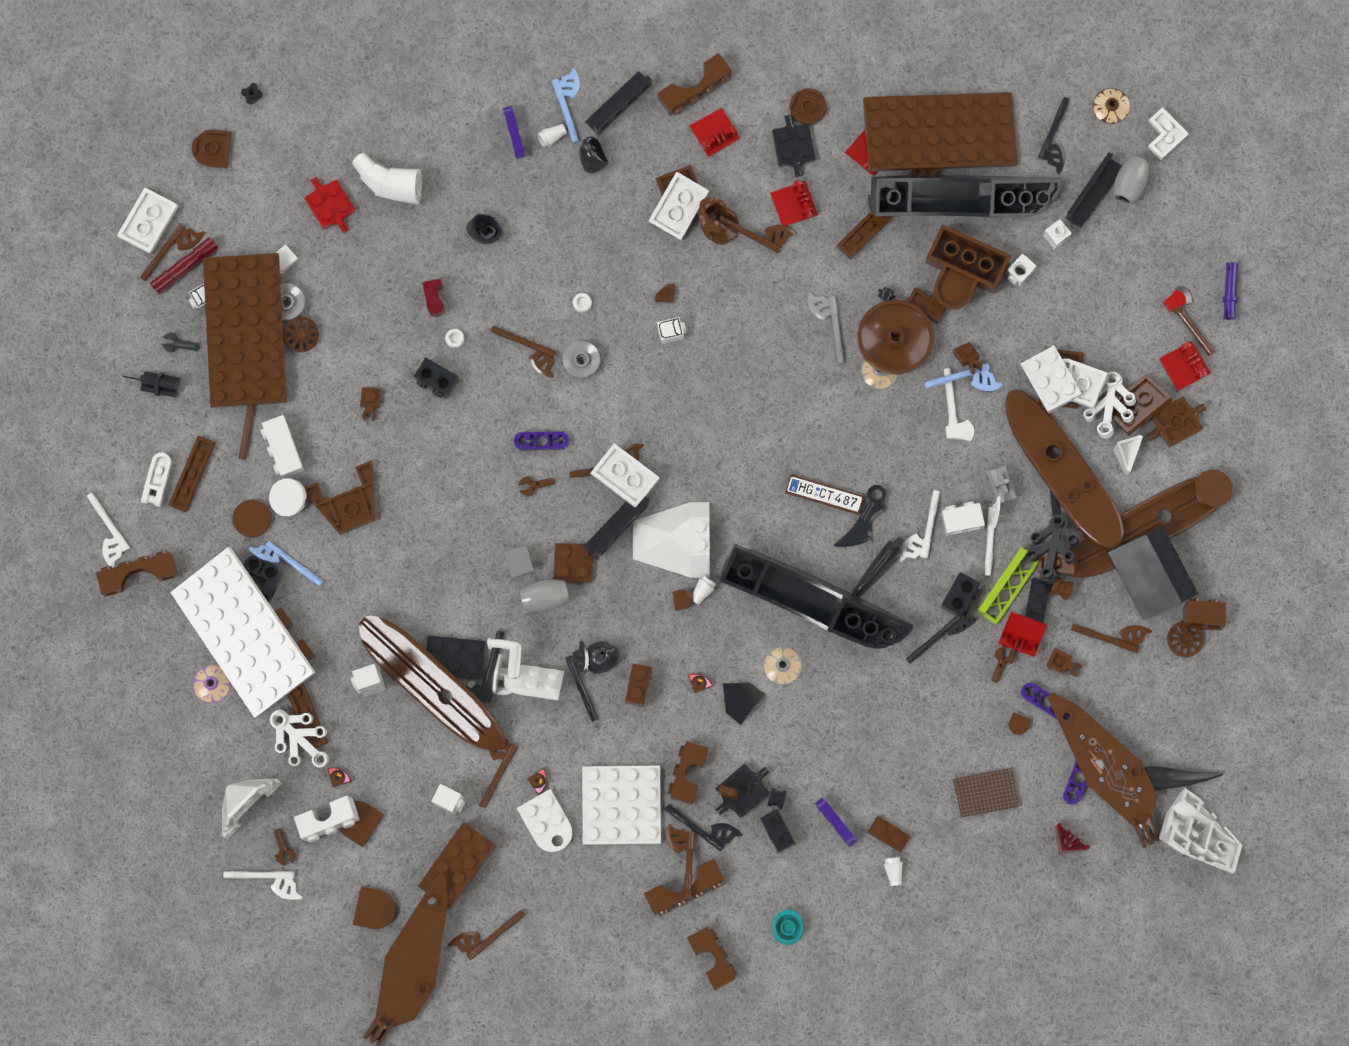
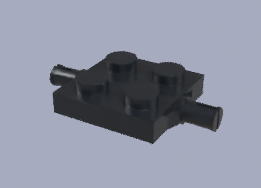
[772,114,816,177]
[715,763,770,819]

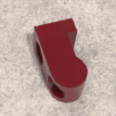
[422,278,445,317]

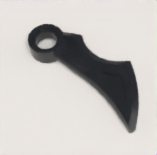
[834,485,886,547]

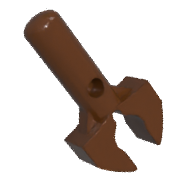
[518,476,555,497]
[991,646,1014,683]
[274,829,296,866]

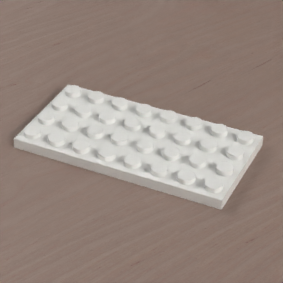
[170,547,316,718]

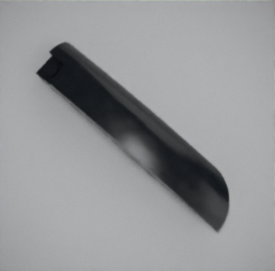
[868,175,1062,218]
[719,543,914,649]

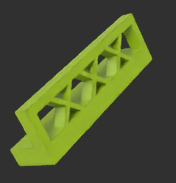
[977,547,1038,625]

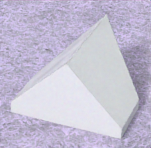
[1113,435,1143,475]

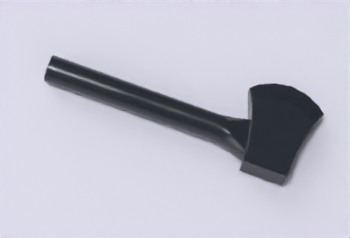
[466,631,504,703]

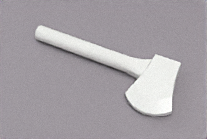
[944,368,974,442]

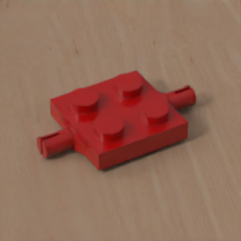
[304,177,356,233]

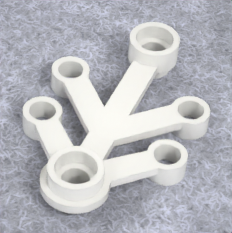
[1083,372,1136,439]
[270,710,329,767]

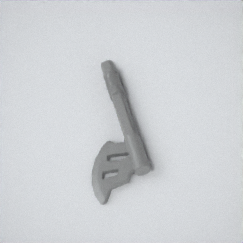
[808,293,845,364]

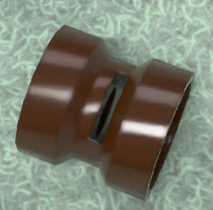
[1049,576,1074,600]

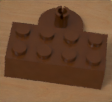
[925,224,1011,310]

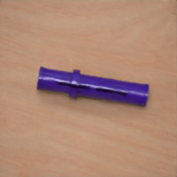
[1222,262,1238,320]

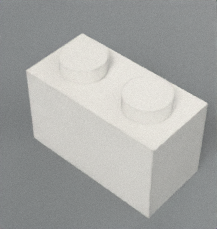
[941,501,985,536]
[431,784,465,815]

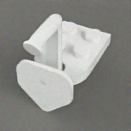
[487,638,564,700]

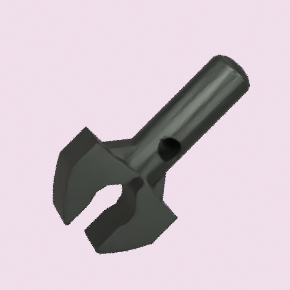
[161,332,198,353]

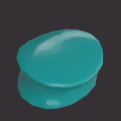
[772,909,804,945]

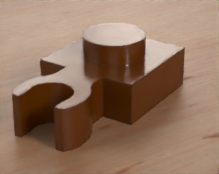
[953,342,983,375]
[360,387,381,421]
[1046,648,1082,677]

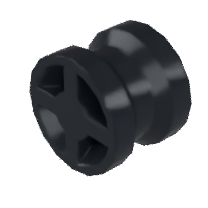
[767,787,787,810]

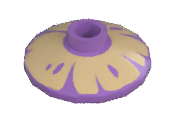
[193,665,231,703]

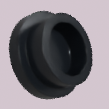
[878,287,896,301]

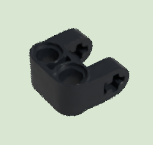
[243,556,281,602]

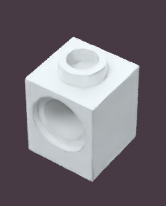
[1043,219,1072,250]
[1006,254,1037,286]

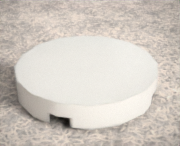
[269,478,306,516]

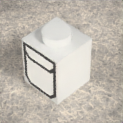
[188,284,205,312]
[657,317,687,344]

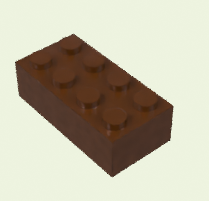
[418,822,496,910]

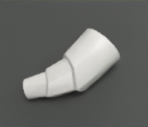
[352,153,422,204]

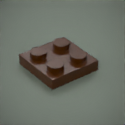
[554,543,593,583]

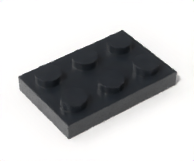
[426,635,486,680]

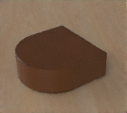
[673,590,693,611]
[1009,712,1031,735]
[718,785,739,800]

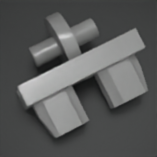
[987,466,1017,504]

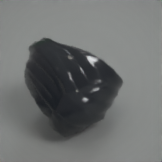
[579,136,608,173]
[466,214,503,245]
[587,641,620,674]

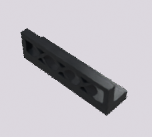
[585,71,652,136]
[1066,152,1122,228]
[583,497,650,561]

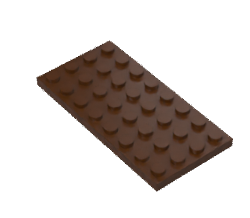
[863,92,1018,172]
[203,253,287,408]

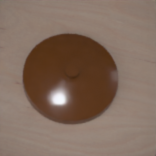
[857,300,934,375]

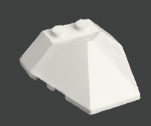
[633,502,710,578]
[222,779,282,840]
[1159,788,1242,874]

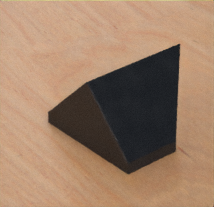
[723,683,765,725]

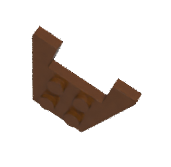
[304,461,376,535]

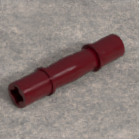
[150,237,219,295]

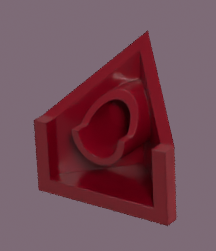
[1055,822,1090,854]

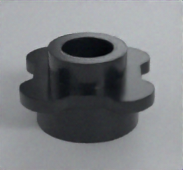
[241,83,263,105]

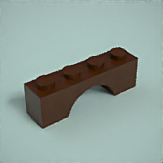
[657,53,732,116]
[96,551,179,597]
[644,859,725,917]

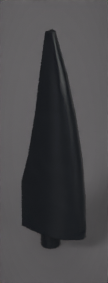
[852,537,904,597]
[1144,766,1223,790]

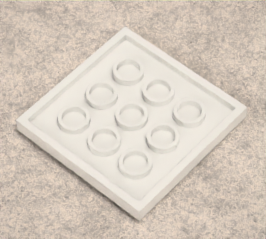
[582,766,661,845]

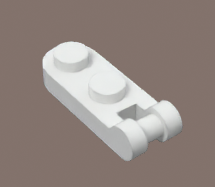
[141,453,172,507]

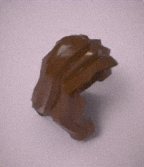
[698,197,739,245]

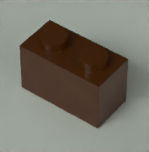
[1183,598,1226,631]
[625,663,652,707]

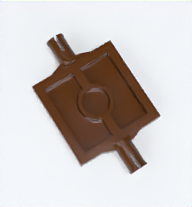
[1146,396,1207,448]

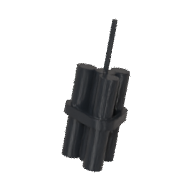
[123,371,180,398]

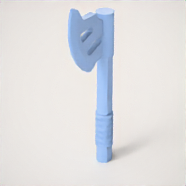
[552,68,580,143]
[924,363,1002,391]
[249,541,324,587]

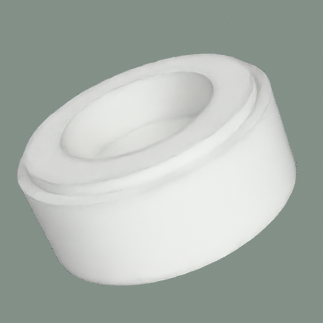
[573,293,592,313]
[445,329,465,348]

